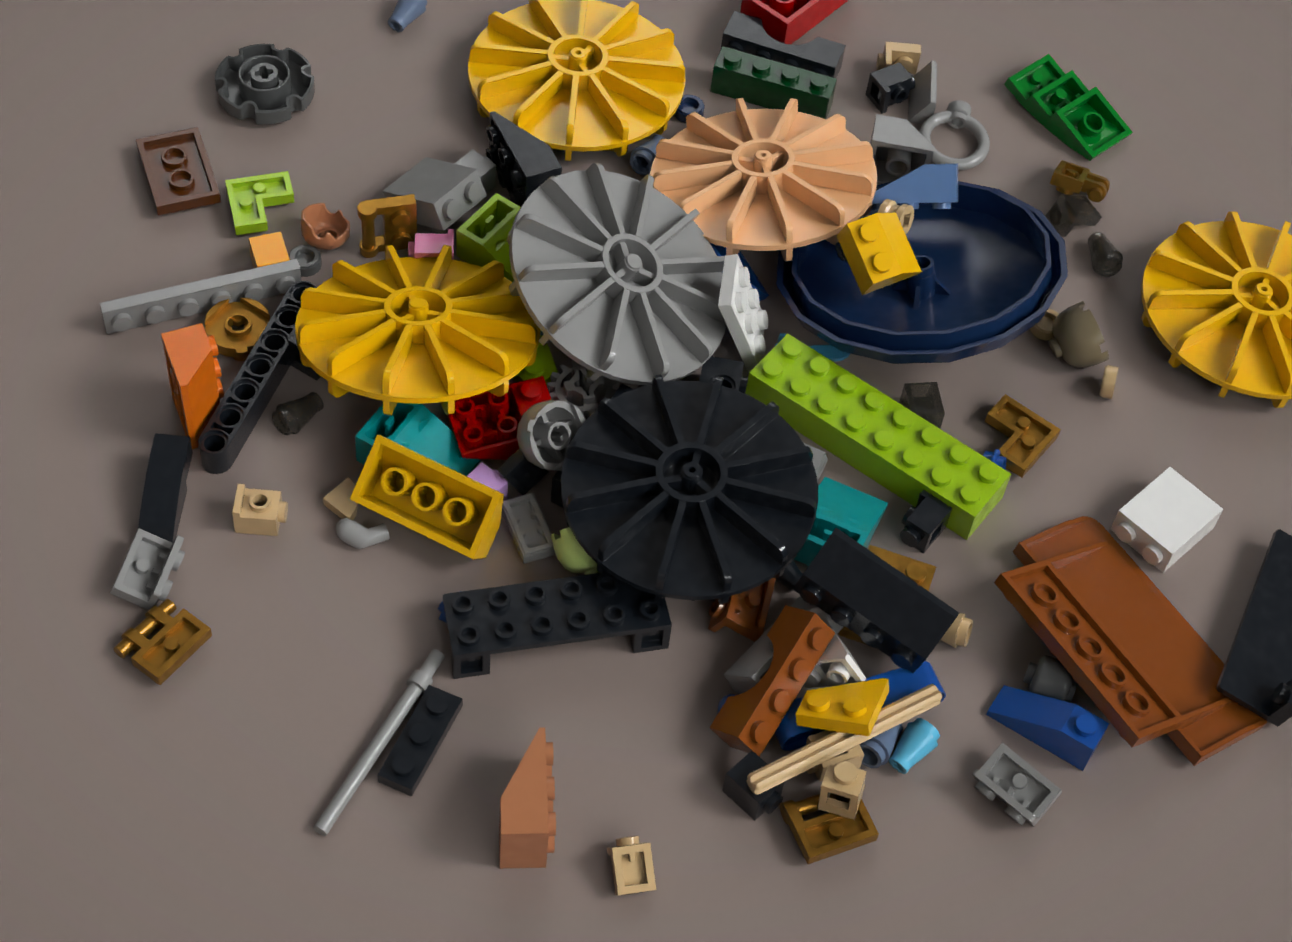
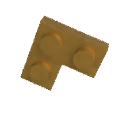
[985,394,1061,478]

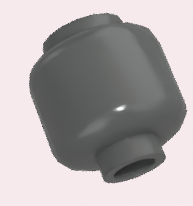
[1023,655,1078,703]

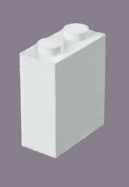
[1110,467,1223,573]

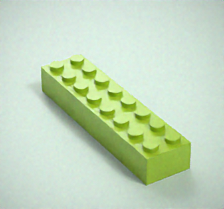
[745,333,1011,540]

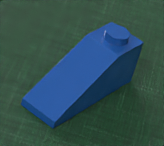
[986,685,1110,771]

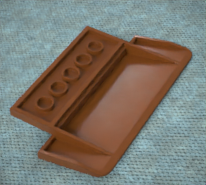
[994,516,1267,766]

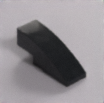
[138,433,193,543]

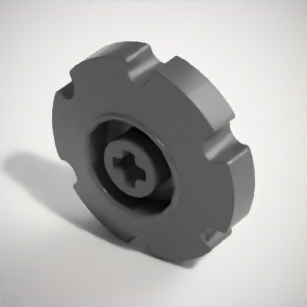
[215,44,315,124]

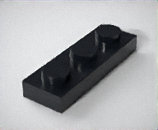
[377,685,463,796]

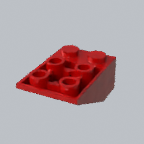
[448,376,552,460]

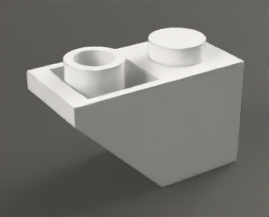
[804,628,866,688]

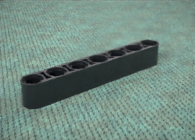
[198,281,317,474]

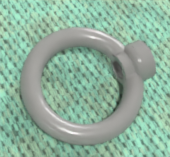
[919,100,990,171]

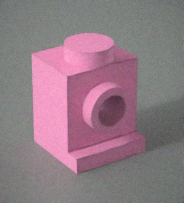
[408,229,454,260]

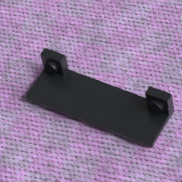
[1216,529,1292,727]
[443,573,672,679]

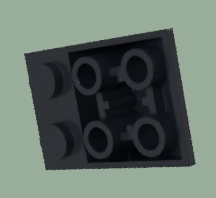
[486,111,562,207]

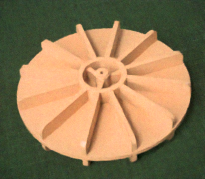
[650,98,877,261]

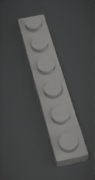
[100,259,301,334]

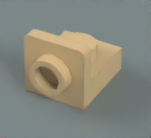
[876,42,921,74]
[607,836,656,895]

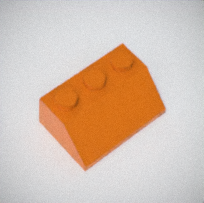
[161,323,224,449]

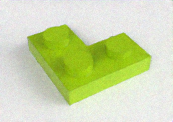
[225,171,295,235]

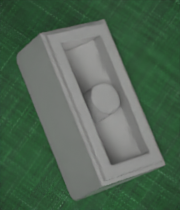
[908,61,937,124]

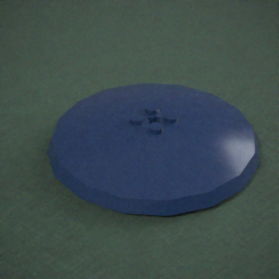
[776,181,1068,364]

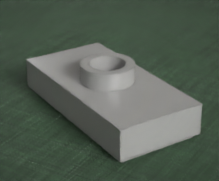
[502,493,556,564]

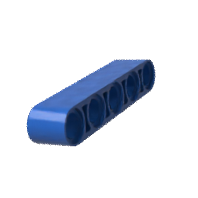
[775,661,946,751]

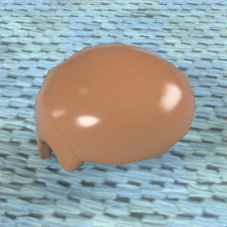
[301,203,350,250]

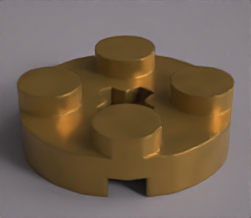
[205,298,270,361]

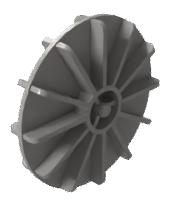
[507,163,726,385]

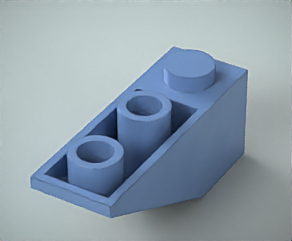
[871,163,958,210]

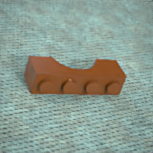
[709,605,835,757]

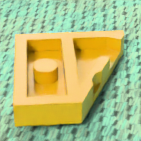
[795,678,889,736]

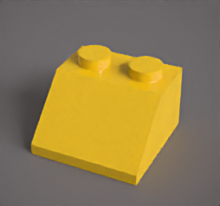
[836,213,922,295]

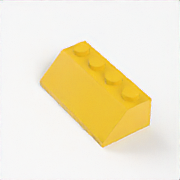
[350,434,504,560]

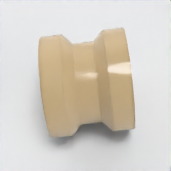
[878,199,914,234]

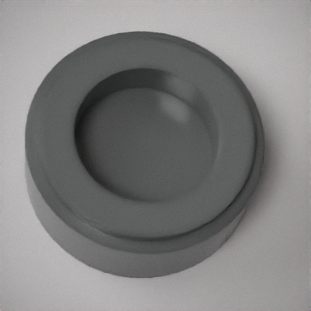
[289,245,322,277]

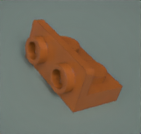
[708,578,776,642]

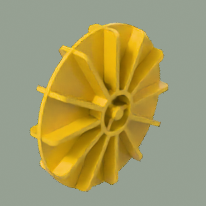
[468,0,686,161]
[1141,211,1292,408]
[295,245,541,415]

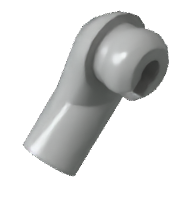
[336,518,390,549]

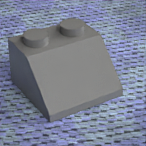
[870,114,935,185]

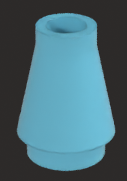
[889,718,940,774]

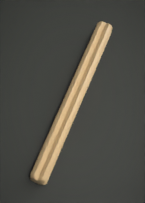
[746,684,942,795]

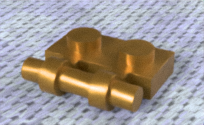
[1050,160,1110,202]
[113,599,212,685]

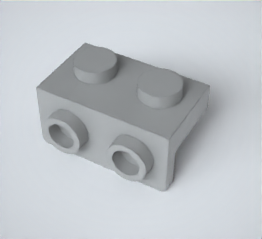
[110,528,185,610]
[972,742,1062,827]

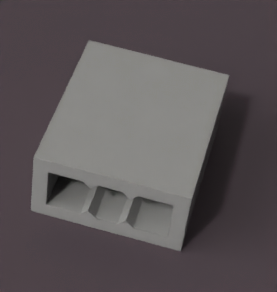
[383,157,487,231]

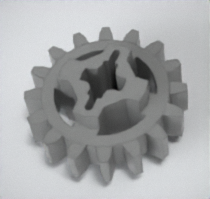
[547,360,619,420]

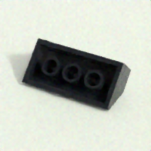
[792,528,959,673]

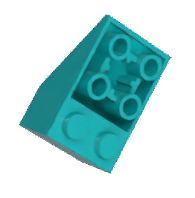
[355,403,481,476]
[794,477,888,565]

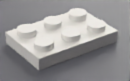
[718,254,769,370]

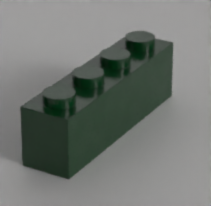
[710,46,837,119]

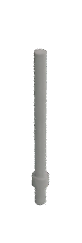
[313,649,445,836]

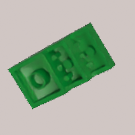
[1004,54,1133,161]

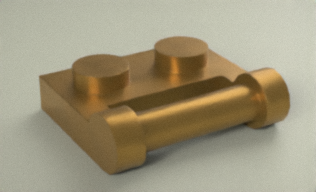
[357,194,417,258]
[780,793,879,865]

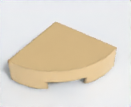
[323,477,359,520]

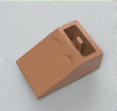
[499,727,556,869]

